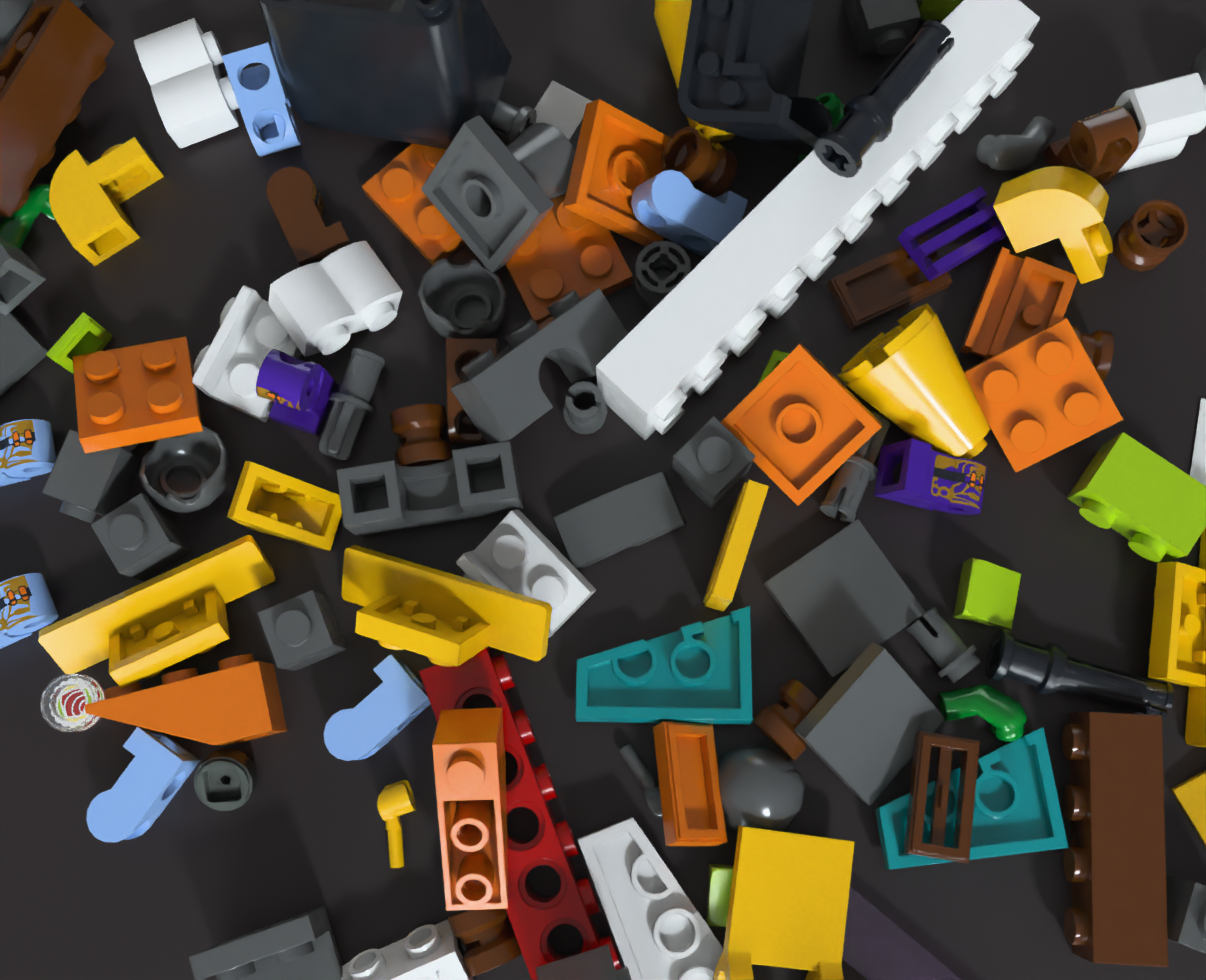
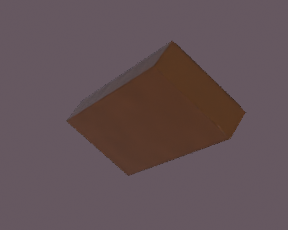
[827,235,953,332]

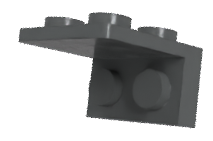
[189,906,343,980]

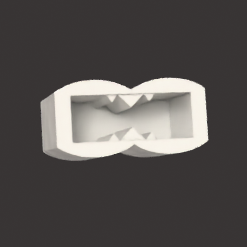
[134,18,239,149]
[1115,72,1206,173]
[268,241,403,357]

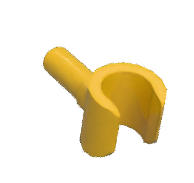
[377,780,416,868]

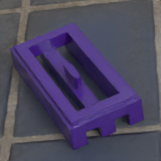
[897,186,1007,282]

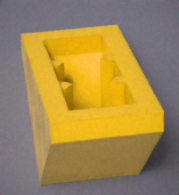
[227,461,342,551]

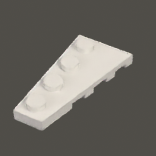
[577,817,723,980]

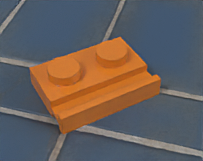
[960,247,1078,361]

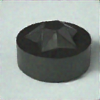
[194,748,258,811]

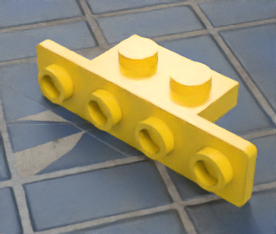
[1148,528,1206,747]
[38,535,275,689]
[341,545,552,667]

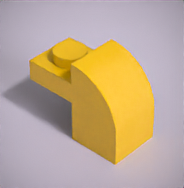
[49,137,164,266]
[993,166,1113,284]

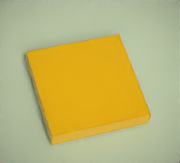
[703,480,769,612]

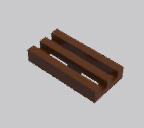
[903,731,980,864]

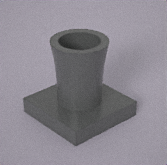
[421,115,575,273]

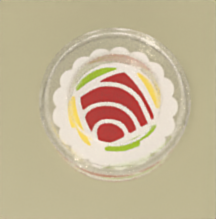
[41,674,106,732]

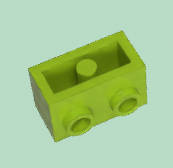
[1067,432,1206,562]

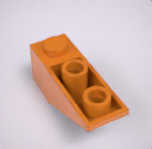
[84,654,287,745]
[432,708,508,911]

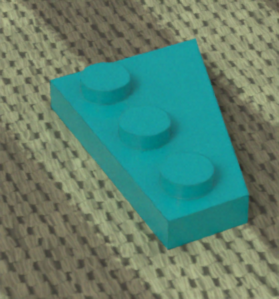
[575,606,753,725]
[875,727,1068,870]

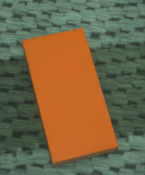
[653,721,728,846]

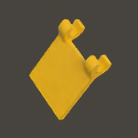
[713,825,855,980]

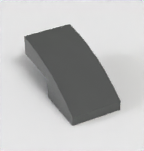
[553,472,687,569]

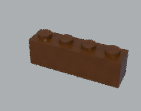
[0,0,115,217]
[1062,712,1168,967]

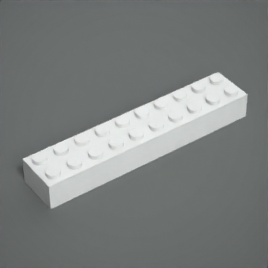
[596,0,1040,441]

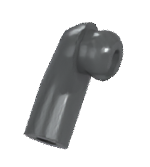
[976,116,1056,171]

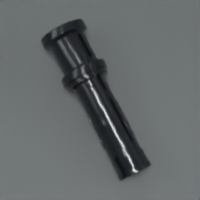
[814,20,954,178]
[986,629,1174,719]

